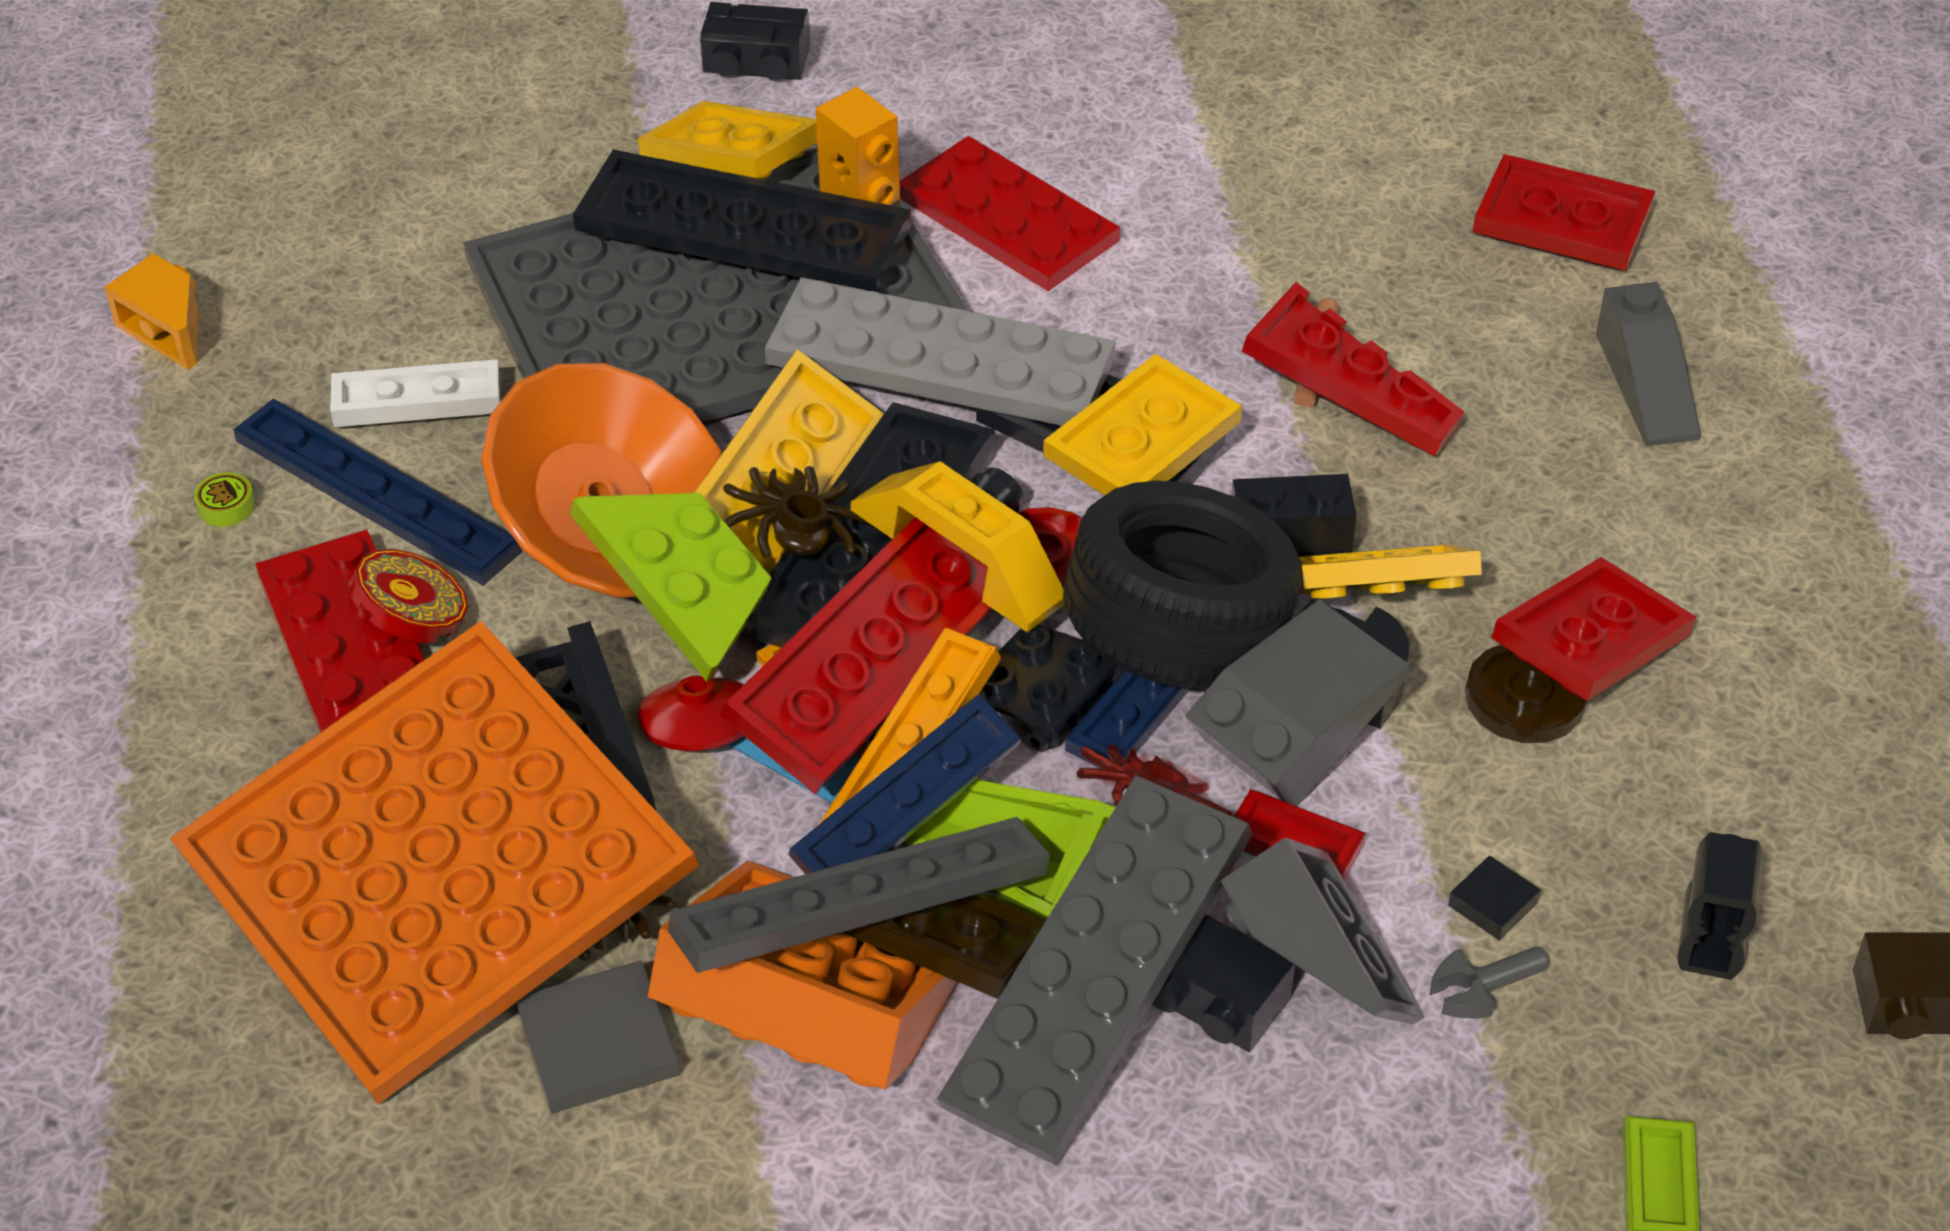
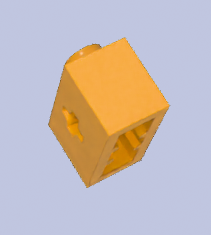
[815,86,900,205]

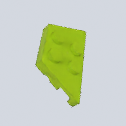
[569,493,772,682]

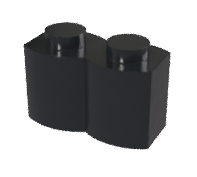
[1677,832,1763,980]

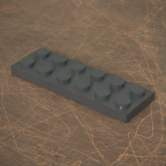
[937,775,1252,1166]

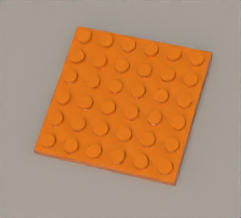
[170,621,699,1105]

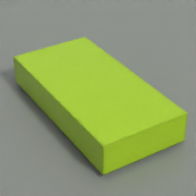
[1622,1116,1700,1231]

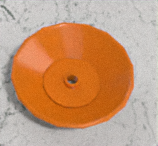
[481,363,722,598]

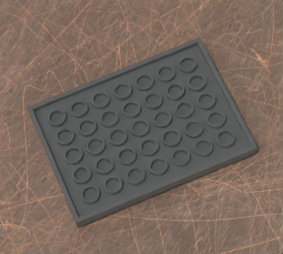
[463,148,967,423]

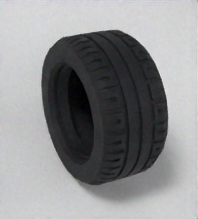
[1063,480,1303,689]

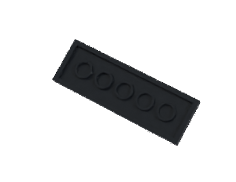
[573,149,911,292]
[740,402,995,648]

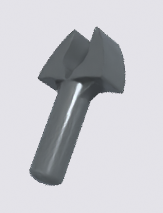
[1429,946,1549,1019]

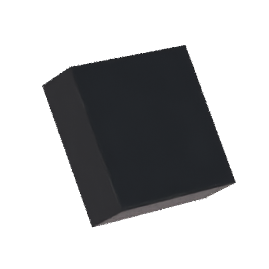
[1448,855,1541,941]

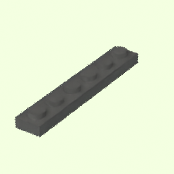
[668,817,1050,973]

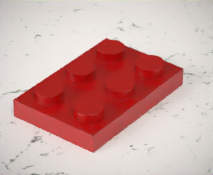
[1472,154,1656,271]
[1491,557,1696,701]

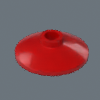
[637,676,744,751]

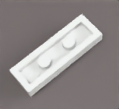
[330,359,501,427]

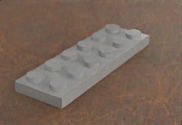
[765,277,1115,426]

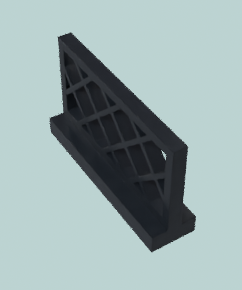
[515,621,656,810]

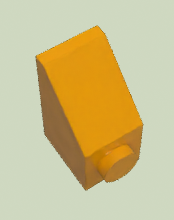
[104,253,200,370]

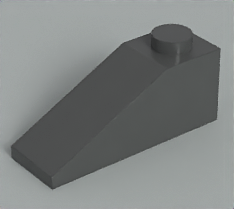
[1596,282,1701,446]

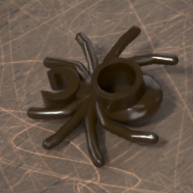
[723,466,871,558]

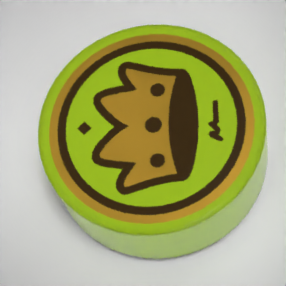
[194,472,255,527]

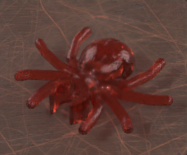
[1076,745,1233,817]

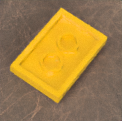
[637,101,817,179]
[1043,354,1242,495]
[1298,544,1482,598]

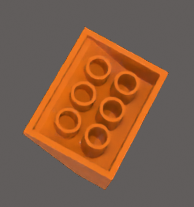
[647,860,958,1090]

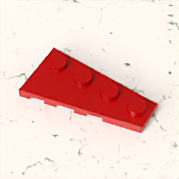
[1241,282,1464,456]

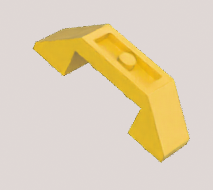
[850,461,1064,632]

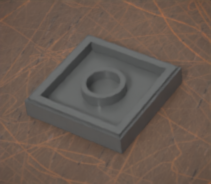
[516,960,680,1114]

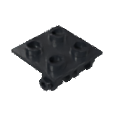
[979,624,1118,752]

